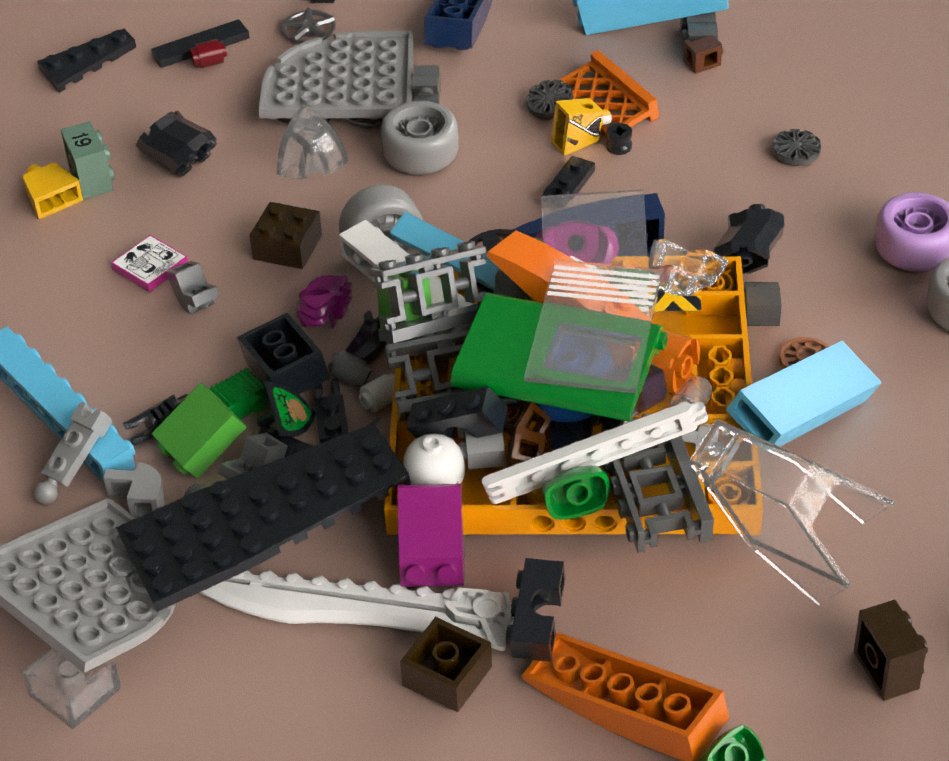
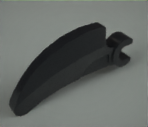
[329,310,387,373]

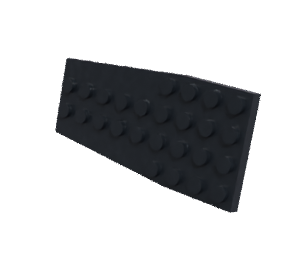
[116,424,411,612]

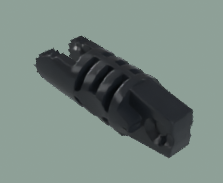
[123,394,188,446]

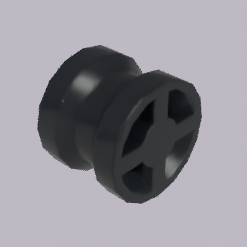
[607,123,632,155]

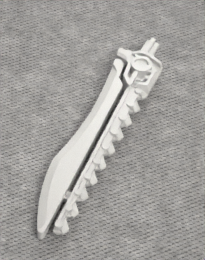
[200,570,542,651]

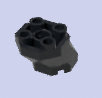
[136,110,217,177]
[713,204,785,274]

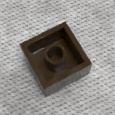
[249,202,322,269]
[853,599,928,701]
[400,616,492,712]

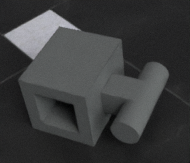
[744,282,782,326]

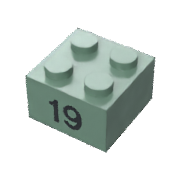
[60,121,115,199]

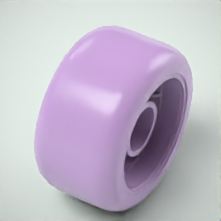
[875,192,949,272]

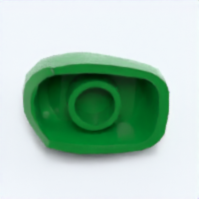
[542,465,610,520]
[700,724,767,761]

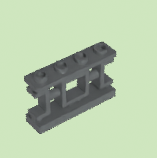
[369,241,489,343]
[385,327,514,422]
[602,436,714,553]

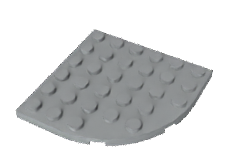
[259,31,414,120]
[0,498,177,673]

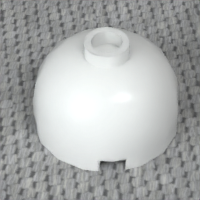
[403,433,465,485]

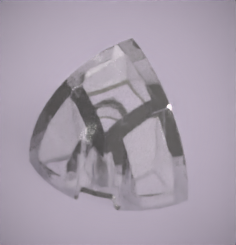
[277,106,348,179]
[648,239,729,296]

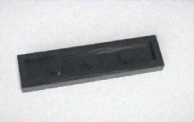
[151,19,250,68]

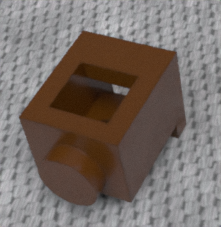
[683,35,723,74]
[503,401,551,436]
[505,427,546,469]

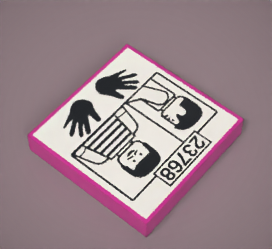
[111,235,188,292]

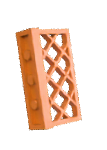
[559,50,659,139]

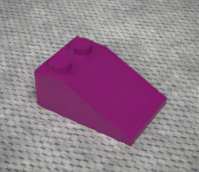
[397,484,465,587]

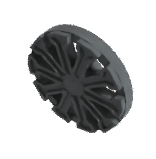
[527,79,574,119]
[772,129,821,165]

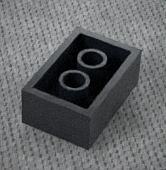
[237,313,331,394]

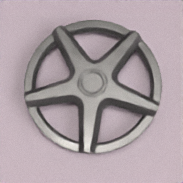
[282,8,336,43]

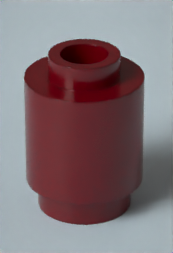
[190,39,227,68]

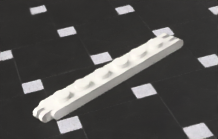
[482,402,708,504]

